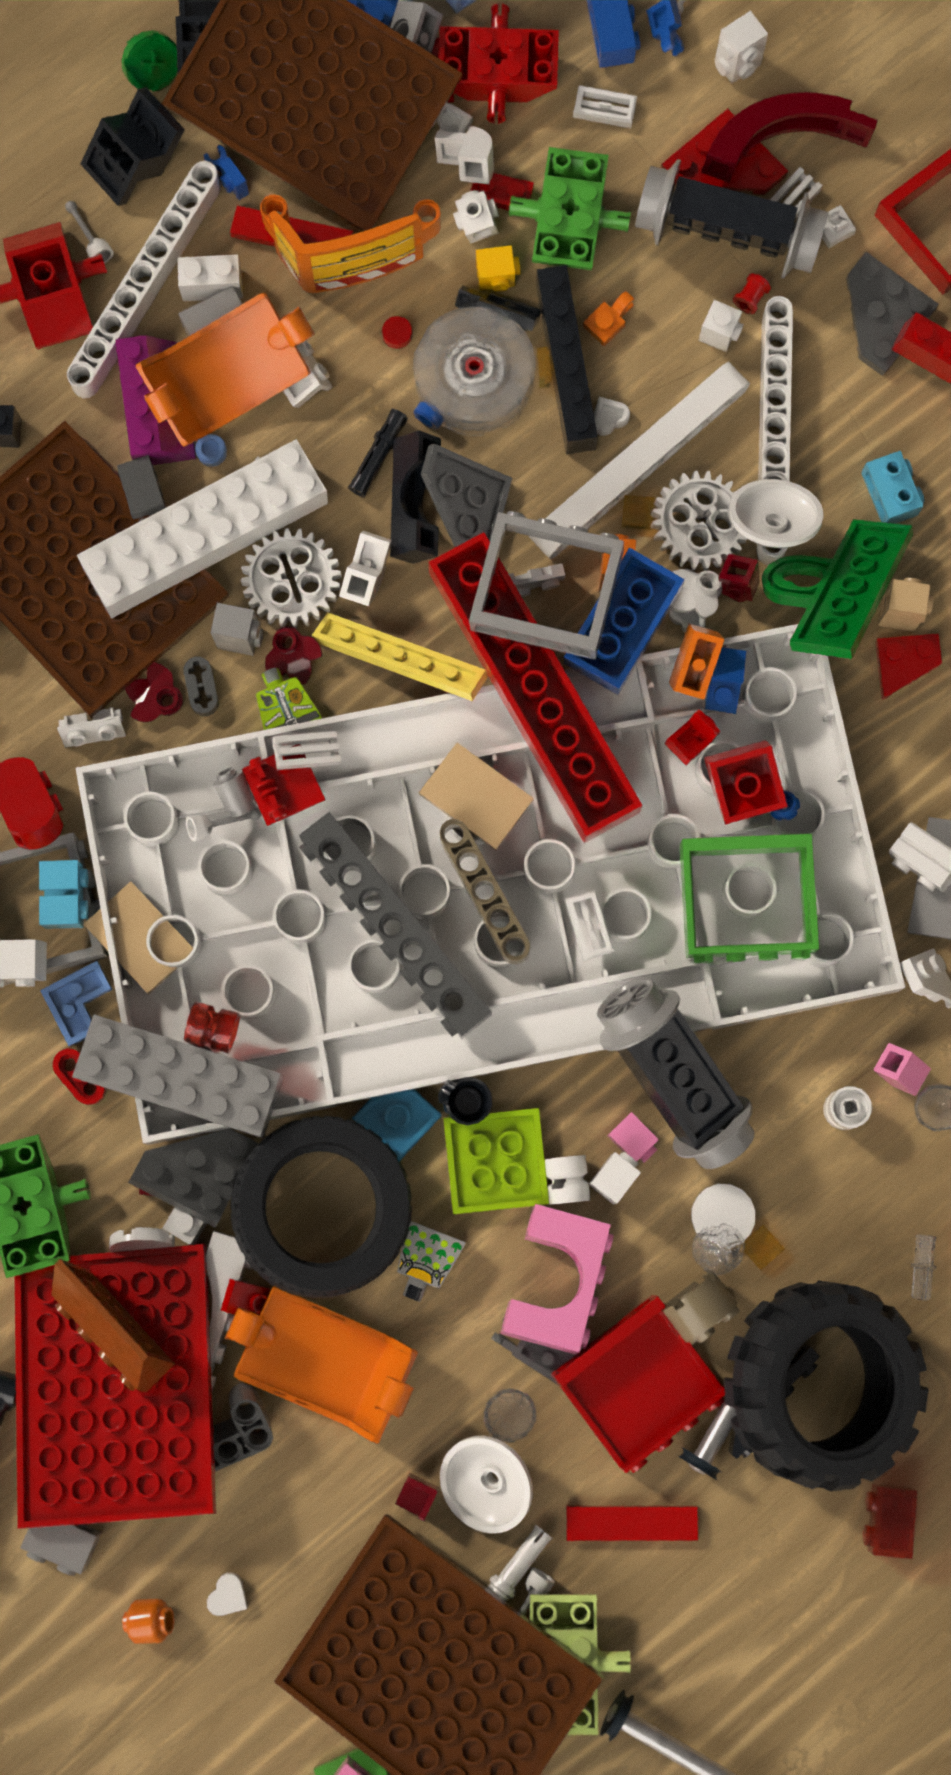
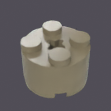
[662,1271,740,1345]

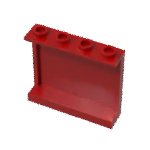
[551,1295,725,1473]

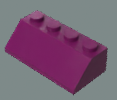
[115,335,196,465]

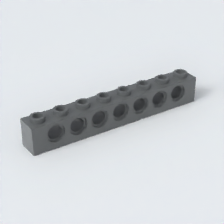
[299,812,492,1039]

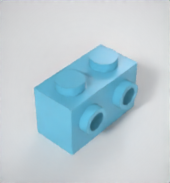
[861,450,924,524]

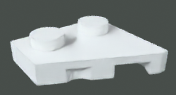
[509,563,565,597]
[900,948,951,1008]

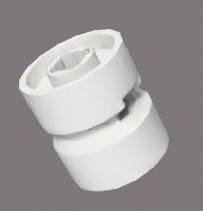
[823,1086,872,1130]
[545,1155,591,1205]

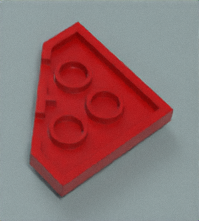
[661,108,788,195]

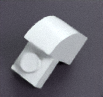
[435,126,494,184]
[339,531,392,606]

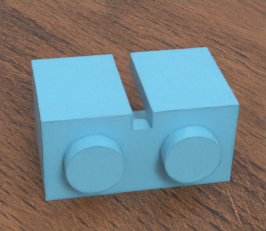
[39,860,89,929]

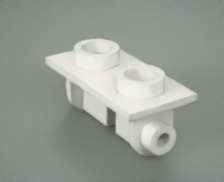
[57,707,126,748]

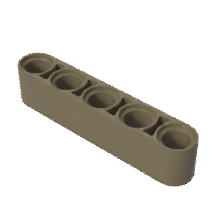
[439,819,530,965]

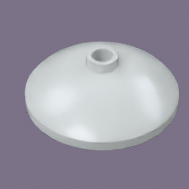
[729,479,823,548]
[440,1436,533,1533]

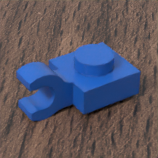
[646,0,684,56]
[204,145,249,200]

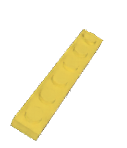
[312,612,488,701]

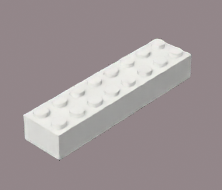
[77,439,328,619]

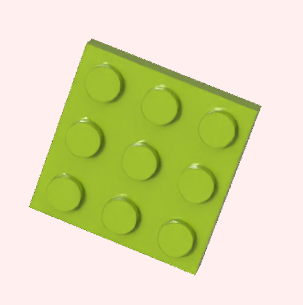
[443,1108,549,1214]

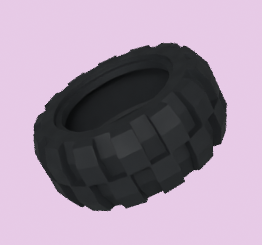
[724,1280,929,1492]

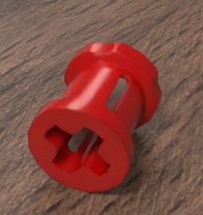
[732,273,772,315]

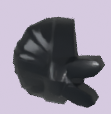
[438,1077,492,1126]

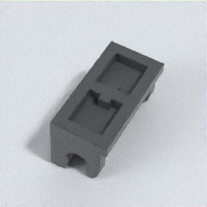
[117,455,167,522]

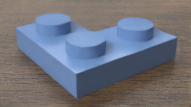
[40,961,113,1047]

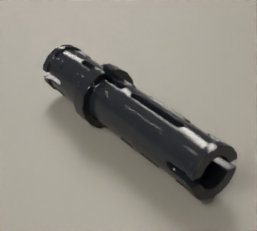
[348,409,408,498]

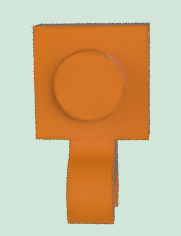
[583,291,634,346]

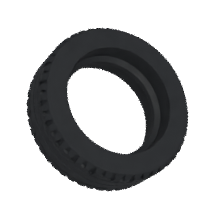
[230,1116,412,1298]

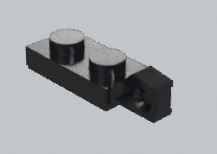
[455,285,541,331]

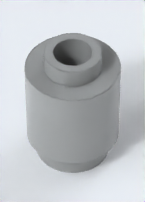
[213,767,255,817]

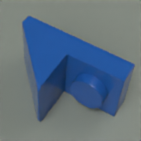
[704,647,746,714]

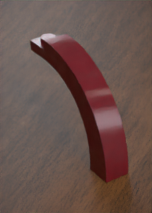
[701,92,878,182]

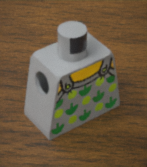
[397,1221,466,1302]

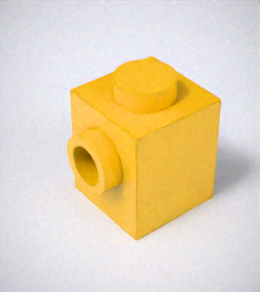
[475,245,520,292]

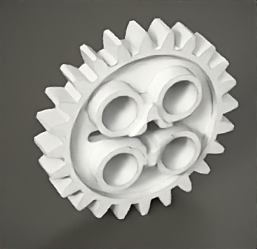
[651,470,747,571]
[241,528,341,628]

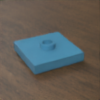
[352,1089,442,1162]

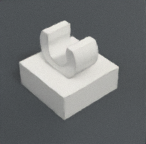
[822,205,856,248]

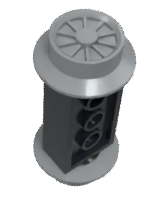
[635,159,828,279]
[597,977,754,1169]

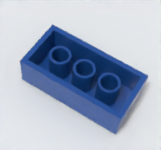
[564,547,685,695]

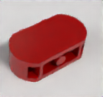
[0,757,64,850]

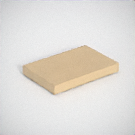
[419,742,534,851]
[84,881,193,995]

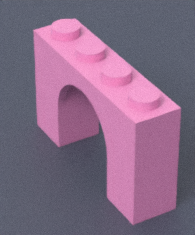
[500,1204,614,1355]

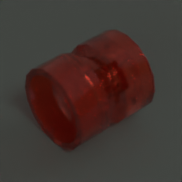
[184,1001,240,1054]

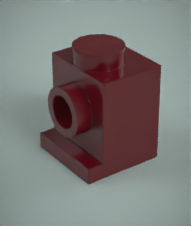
[718,554,760,602]

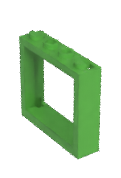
[679,834,819,964]

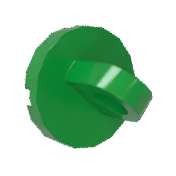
[122,30,178,92]

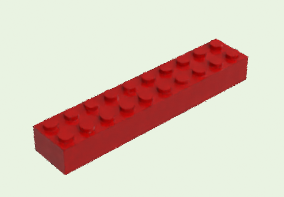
[428,532,643,843]

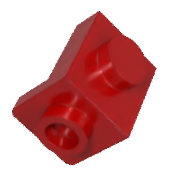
[664,709,720,766]

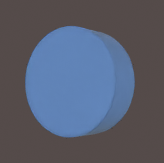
[195,434,227,467]

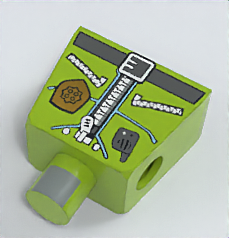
[256,668,322,730]

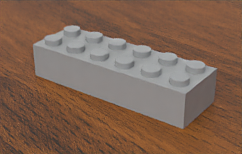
[72,1014,284,1138]

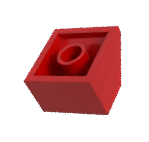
[704,740,788,825]

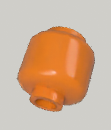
[122,1599,174,1644]

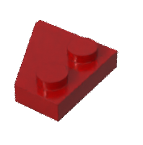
[875,633,942,699]

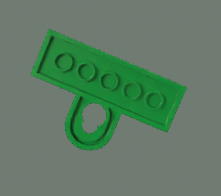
[762,519,913,659]

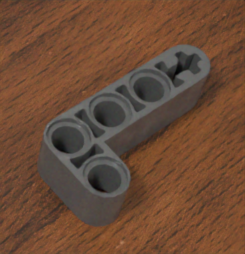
[213,1383,273,1472]

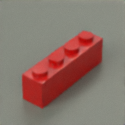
[891,312,951,384]

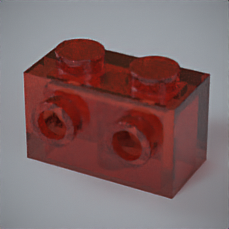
[863,1483,917,1559]

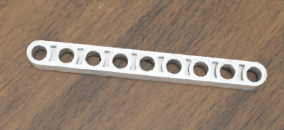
[67,161,221,398]
[757,296,793,566]
[529,362,750,559]

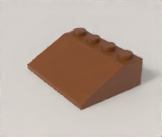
[51,1259,175,1392]

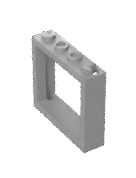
[469,511,624,660]
[0,833,109,986]

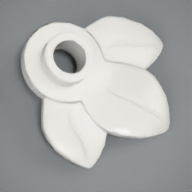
[671,569,722,619]

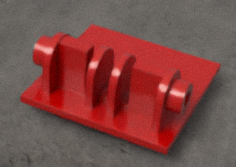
[242,744,326,826]

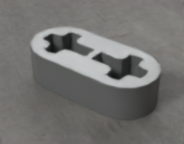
[184,657,219,717]

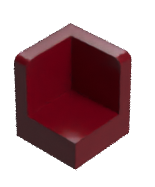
[395,1472,439,1522]

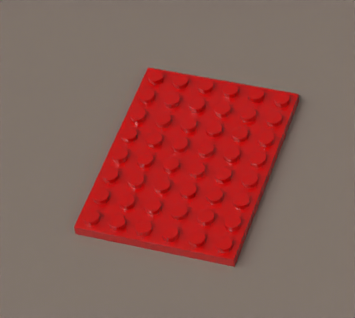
[14,1244,216,1529]

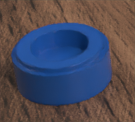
[413,402,445,430]

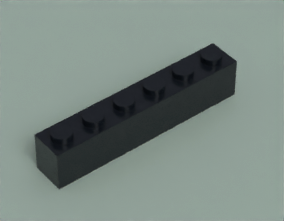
[536,265,598,455]

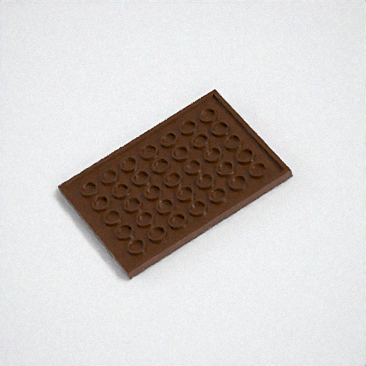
[161,0,463,231]
[0,421,230,719]
[274,1514,605,1775]

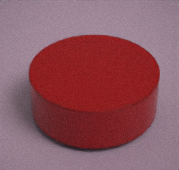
[382,316,412,349]

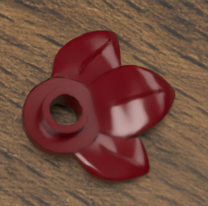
[265,626,323,685]
[125,662,183,723]

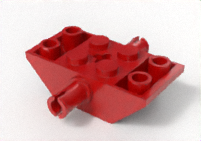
[438,3,559,124]
[0,222,108,350]

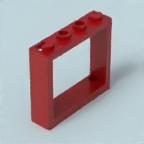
[874,149,951,295]

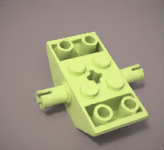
[529,1594,631,1735]

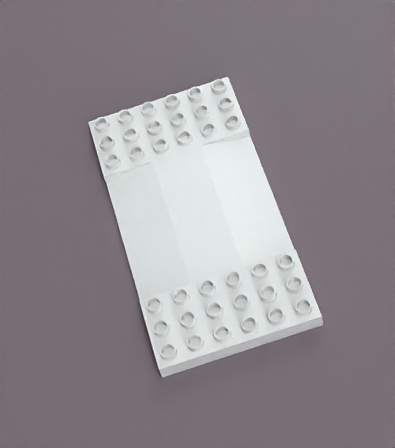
[76,624,905,1145]

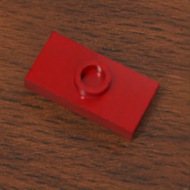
[220,1279,271,1315]

